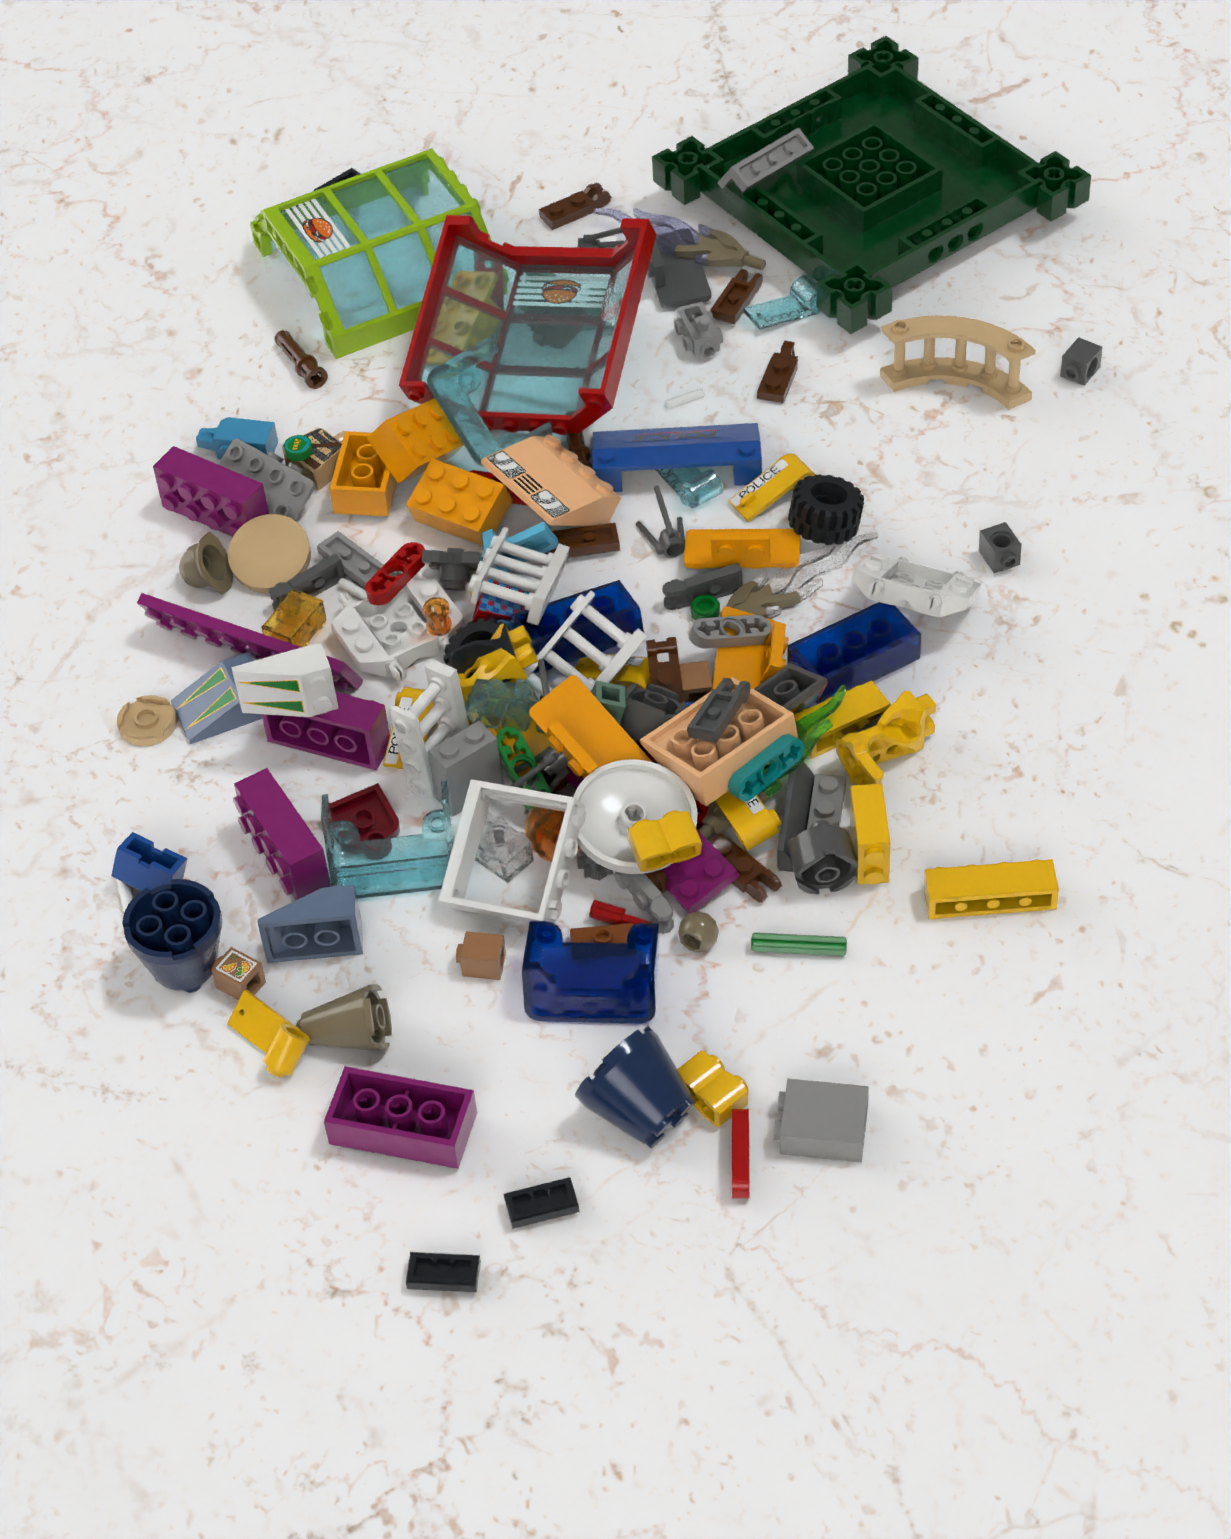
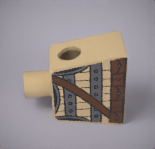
[282,428,345,491]

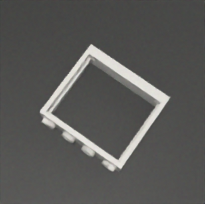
[438,779,586,928]

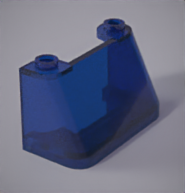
[522,921,660,1024]

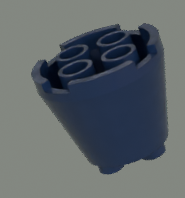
[122,879,222,993]
[575,1026,696,1149]

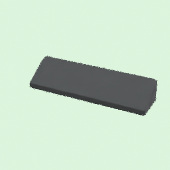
[777,759,815,872]

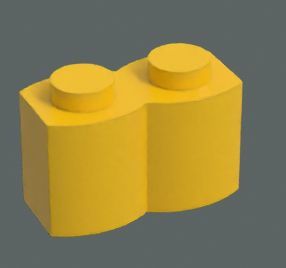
[628,810,702,872]
[677,1050,748,1128]

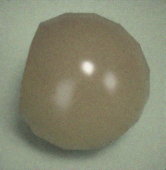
[678,911,719,953]

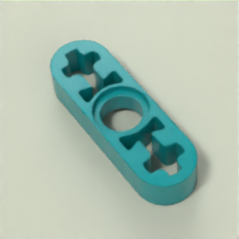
[728,734,804,801]

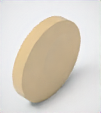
[228,514,311,593]

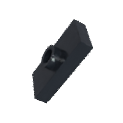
[503,1177,579,1229]
[406,1252,481,1293]

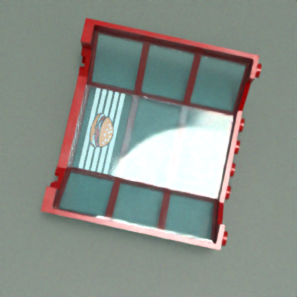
[399,215,656,435]

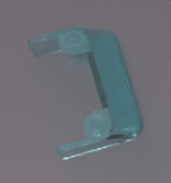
[427,334,552,467]
[321,780,455,899]

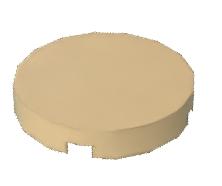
[116,695,177,746]

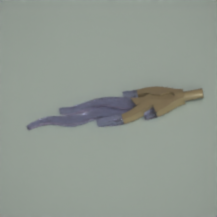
[594,208,766,270]

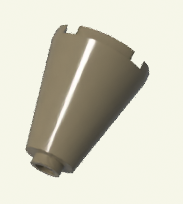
[296,984,392,1050]

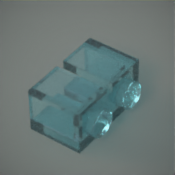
[465,679,539,731]

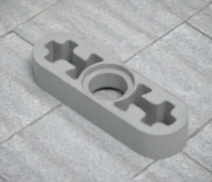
[689,615,772,649]

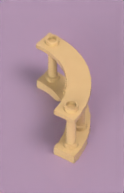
[880,316,1036,410]

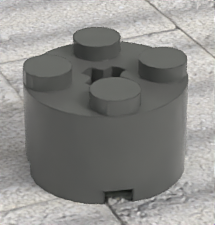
[620,683,686,740]
[787,820,858,894]

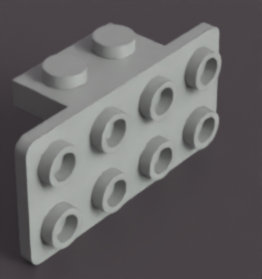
[218,438,316,521]

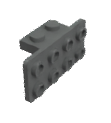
[647,231,712,308]

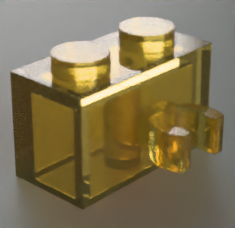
[261,589,326,647]

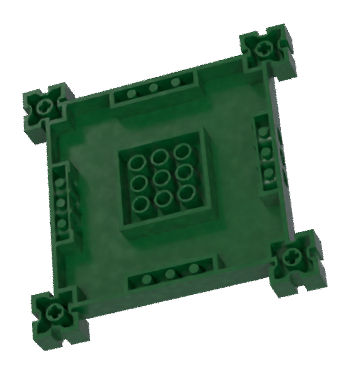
[652,36,1091,334]

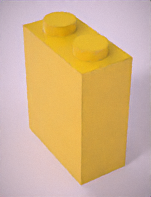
[850,783,890,885]

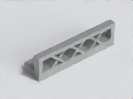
[718,128,814,192]

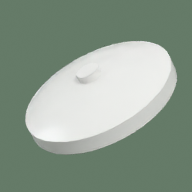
[573,759,698,874]

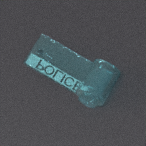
[743,275,821,330]
[655,467,723,509]

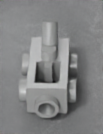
[674,301,723,358]

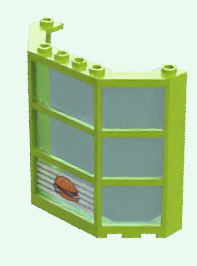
[250,149,508,359]

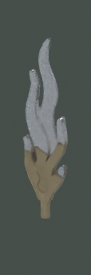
[707,532,878,636]

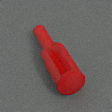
[589,899,654,931]

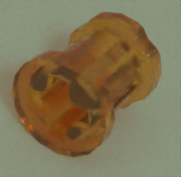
[423,597,452,636]

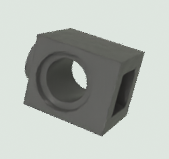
[1060,337,1102,386]
[978,522,1022,573]

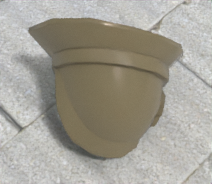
[179,532,233,594]

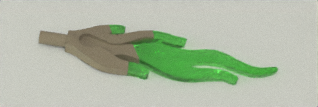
[699,685,846,839]

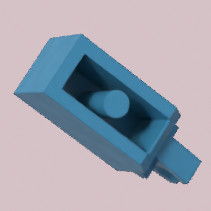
[196,417,278,459]

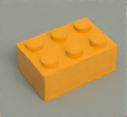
[367,398,467,484]
[329,431,397,516]
[406,458,513,546]

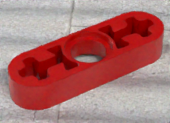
[365,542,425,606]
[732,1109,750,1199]

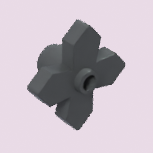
[422,548,483,591]

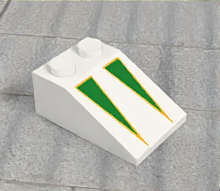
[231,642,339,717]

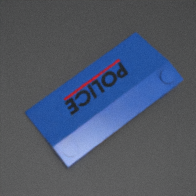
[592,423,762,492]

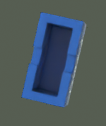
[111,832,188,891]

